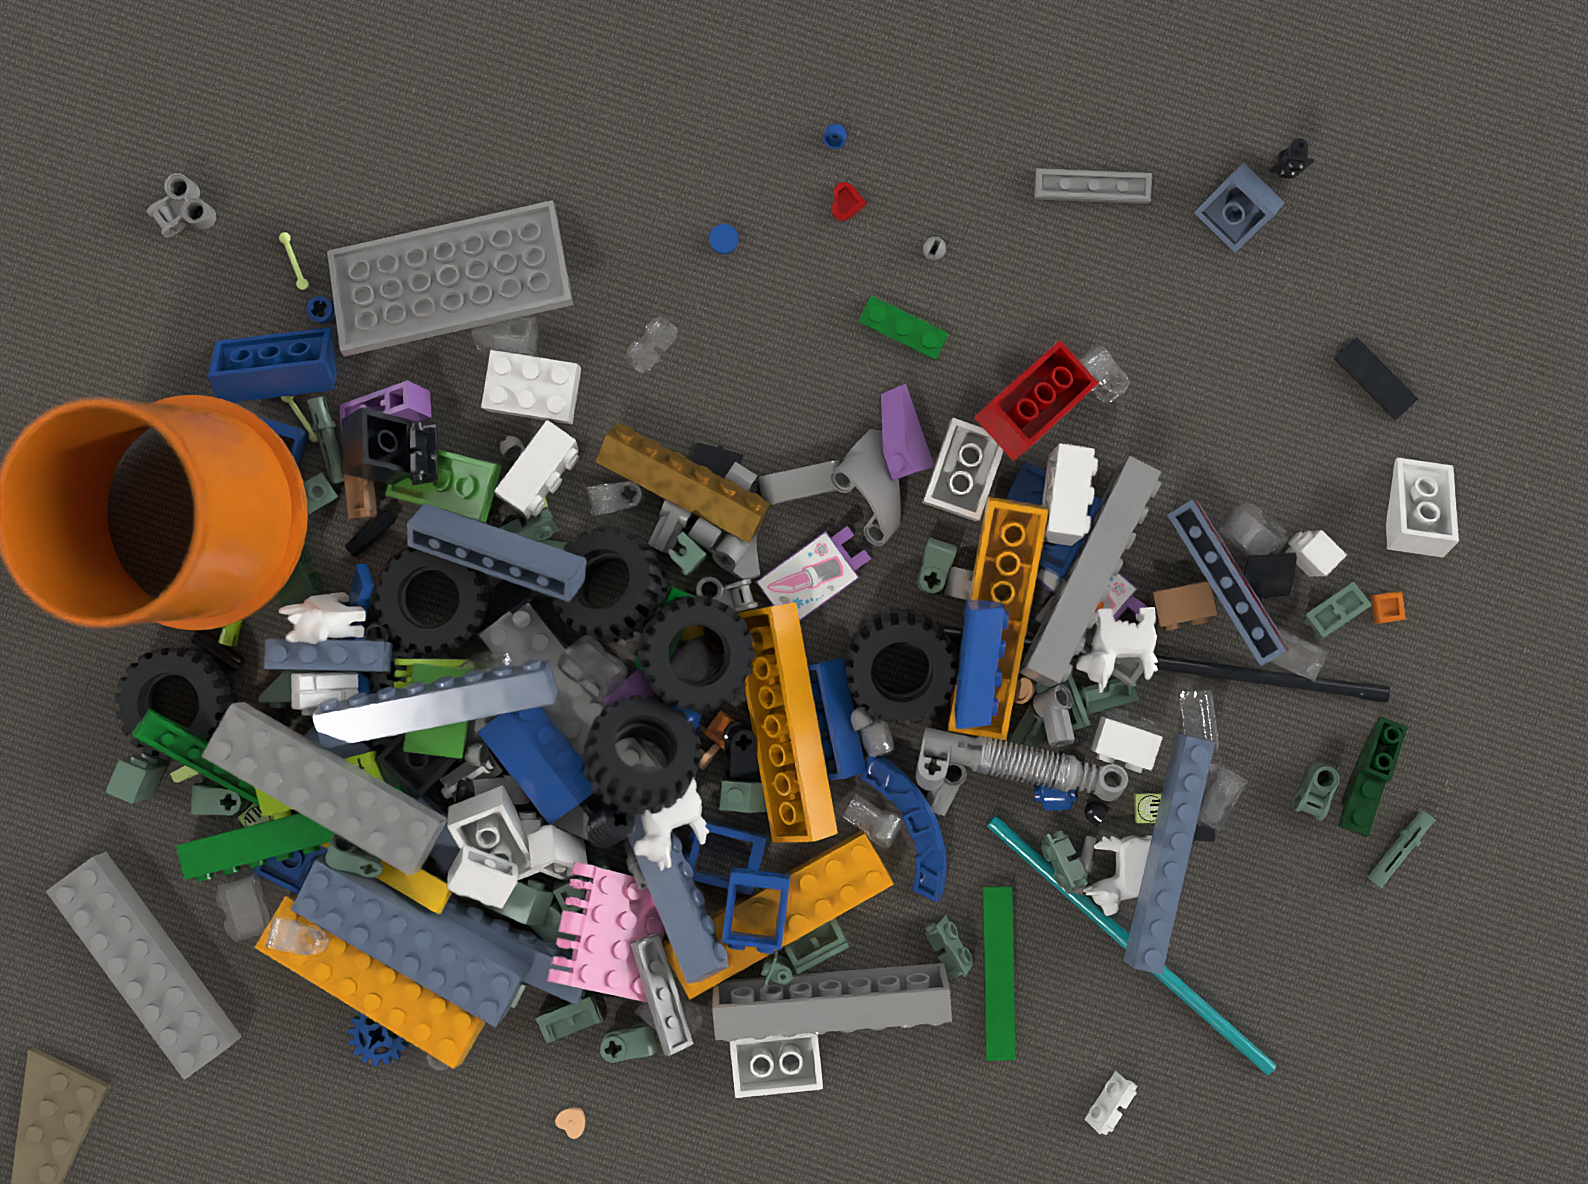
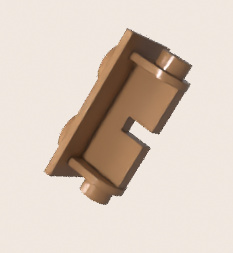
[342,461,377,519]

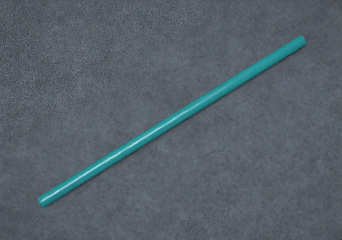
[986,815,1276,1075]

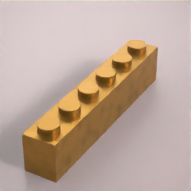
[596,422,771,543]

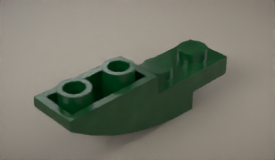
[1337,716,1408,837]

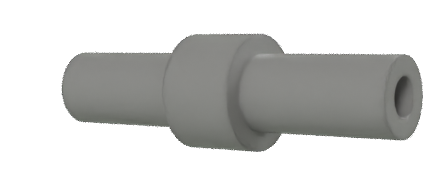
[1071,836,1097,895]
[623,839,648,890]

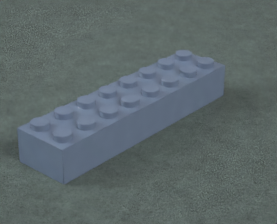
[291,853,532,1028]

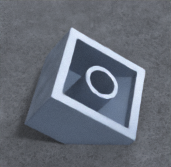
[1194,162,1285,252]

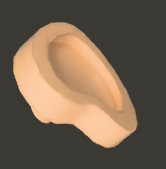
[1013,676,1035,704]
[698,743,720,770]
[555,1107,586,1139]

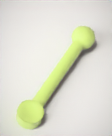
[279,232,309,290]
[281,396,319,443]

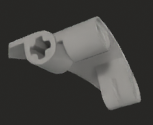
[830,429,901,546]
[688,462,760,581]

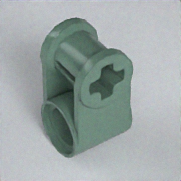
[917,537,957,595]
[1292,762,1340,821]
[191,782,251,815]
[325,833,383,878]
[600,1022,658,1063]

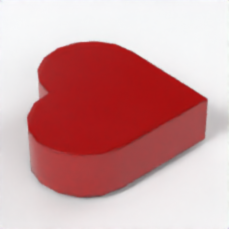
[831,182,867,222]

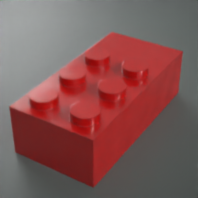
[974,340,1099,461]

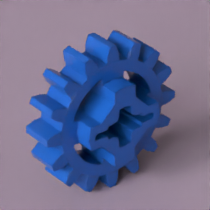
[347,1011,410,1066]

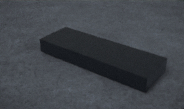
[1334,337,1418,420]

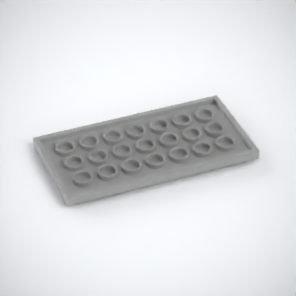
[327,200,574,357]

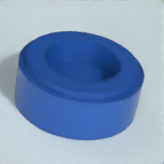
[709,224,739,255]

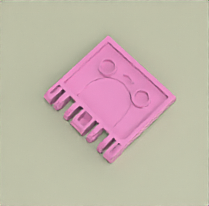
[547,862,665,1002]

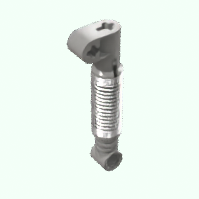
[916,727,1128,801]

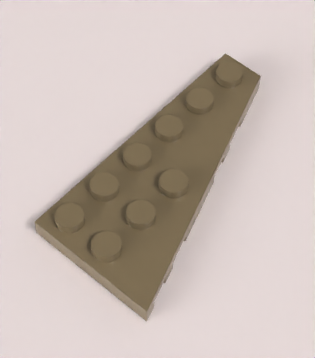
[11,1047,110,1184]

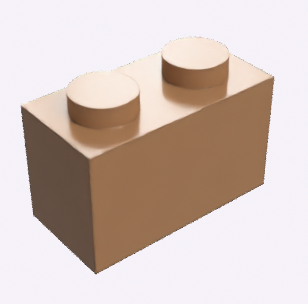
[1147,581,1217,631]

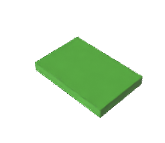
[403,663,474,759]

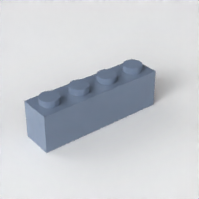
[264,639,392,672]

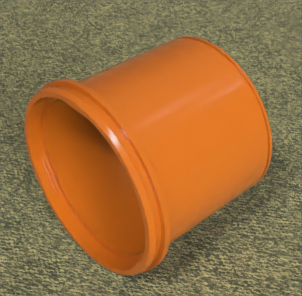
[0,395,308,630]

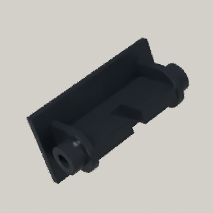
[1269,138,1315,179]
[408,422,438,485]

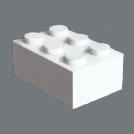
[481,350,581,425]
[922,418,1003,521]
[494,420,580,520]
[1042,443,1098,546]
[730,1033,823,1098]

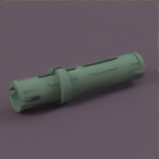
[307,396,344,485]
[1367,809,1436,888]

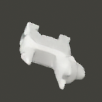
[279,592,366,644]
[1076,607,1158,693]
[634,778,709,870]
[1083,835,1152,916]

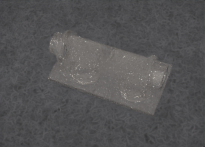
[624,316,679,374]

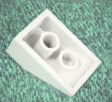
[1386,458,1459,558]
[447,785,539,880]

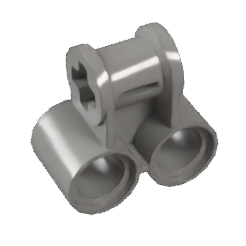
[147,173,216,238]
[696,577,758,630]

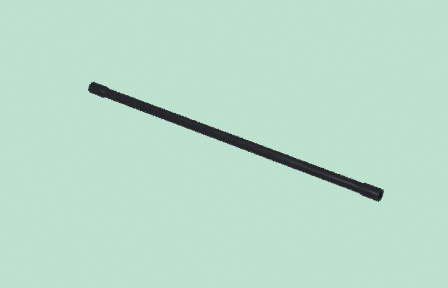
[942,625,1390,703]

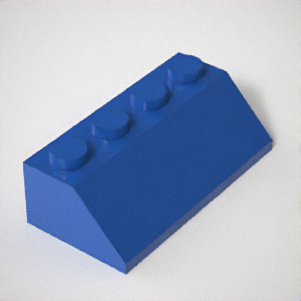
[208,327,337,403]
[953,599,1009,729]
[807,658,867,780]
[477,706,593,824]

